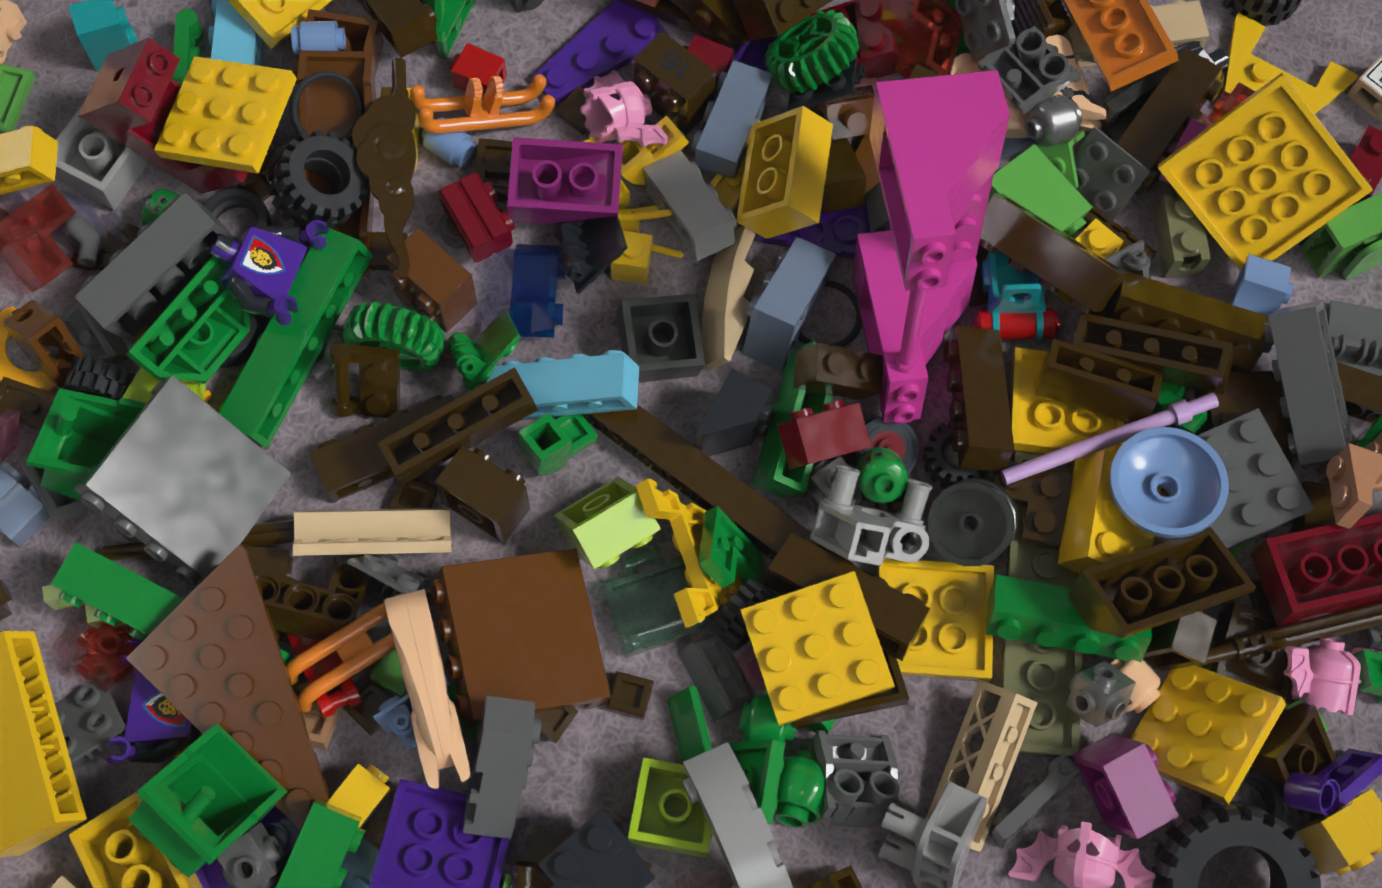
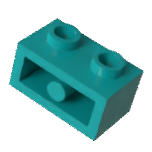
[69,0,139,72]

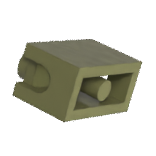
[1153,195,1211,278]

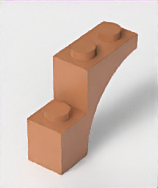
[1326,432,1382,529]

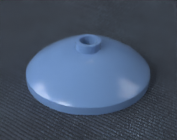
[1109,427,1229,538]

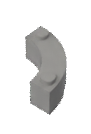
[682,742,793,888]

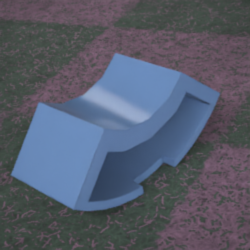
[1232,254,1294,365]

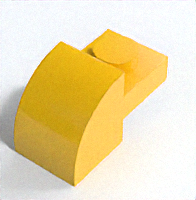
[618,115,690,185]

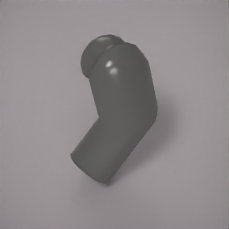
[62,216,100,267]
[310,330,345,384]

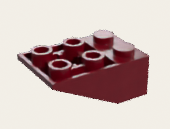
[811,0,908,78]

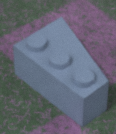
[742,237,836,372]

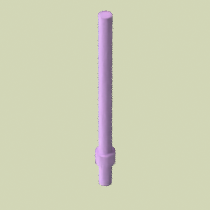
[1000,393,1219,485]

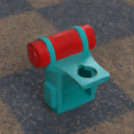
[974,250,1060,341]

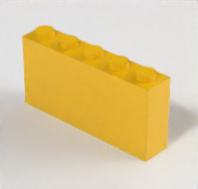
[0,631,87,858]

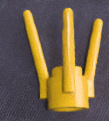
[618,205,684,258]

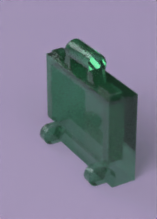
[602,547,713,658]

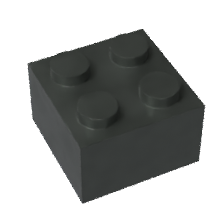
[616,293,705,382]

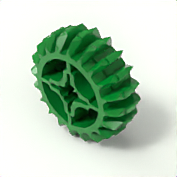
[764,10,860,93]
[343,302,445,372]

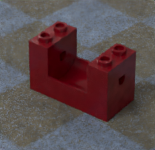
[78,37,248,194]

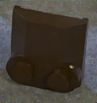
[1253,703,1337,818]

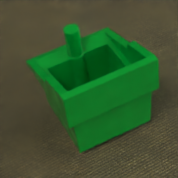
[25,388,147,501]
[128,723,288,878]

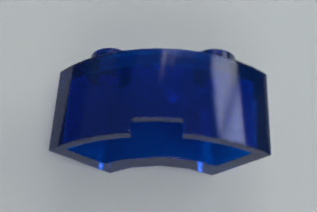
[510,244,566,338]

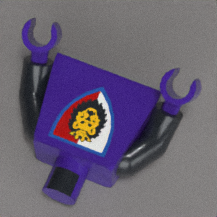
[209,220,329,326]
[105,639,200,765]

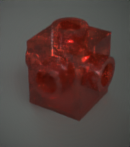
[73,623,136,693]

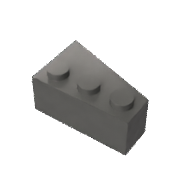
[463,695,541,839]

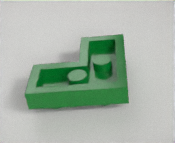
[698,506,763,588]

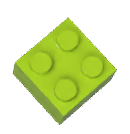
[554,477,661,570]
[628,757,712,859]

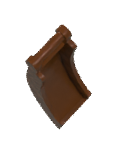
[294,50,376,277]

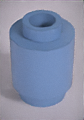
[291,21,346,55]
[422,117,477,168]

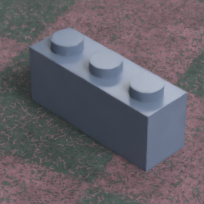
[691,60,773,179]

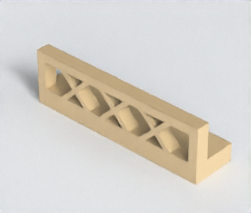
[293,508,452,556]
[927,679,1037,852]

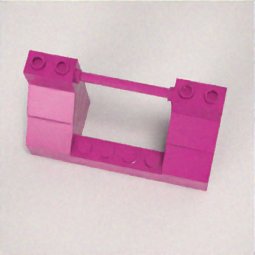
[852,70,1010,424]

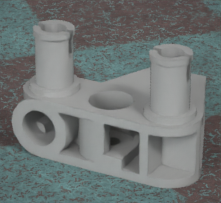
[810,465,932,566]
[878,782,988,888]

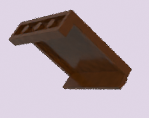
[431,548,611,730]

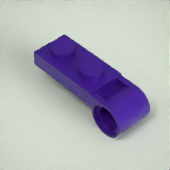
[1284,748,1382,816]

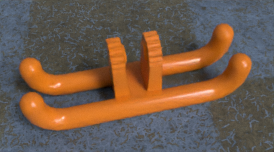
[410,74,555,134]
[285,593,436,712]

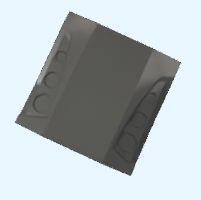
[977,26,1081,114]
[814,731,900,828]

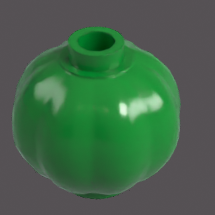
[775,750,825,828]

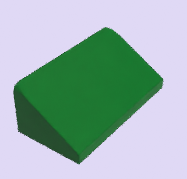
[667,685,712,765]

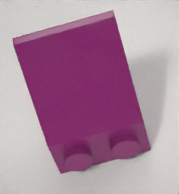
[507,137,623,224]

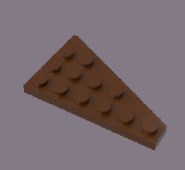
[126,544,331,830]

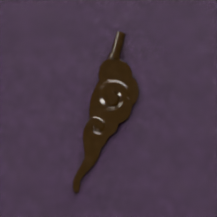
[352,58,416,280]

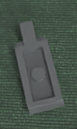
[991,753,1081,849]

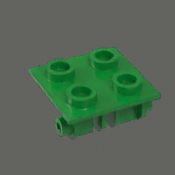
[447,308,521,391]

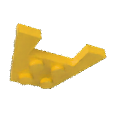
[1219,13,1359,114]
[636,479,745,628]

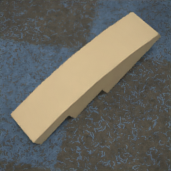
[701,226,756,371]

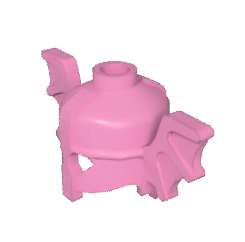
[581,70,668,147]
[1284,638,1375,715]
[1008,821,1156,888]

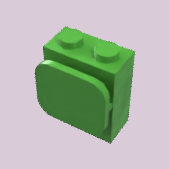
[988,144,1093,237]
[1300,192,1382,280]

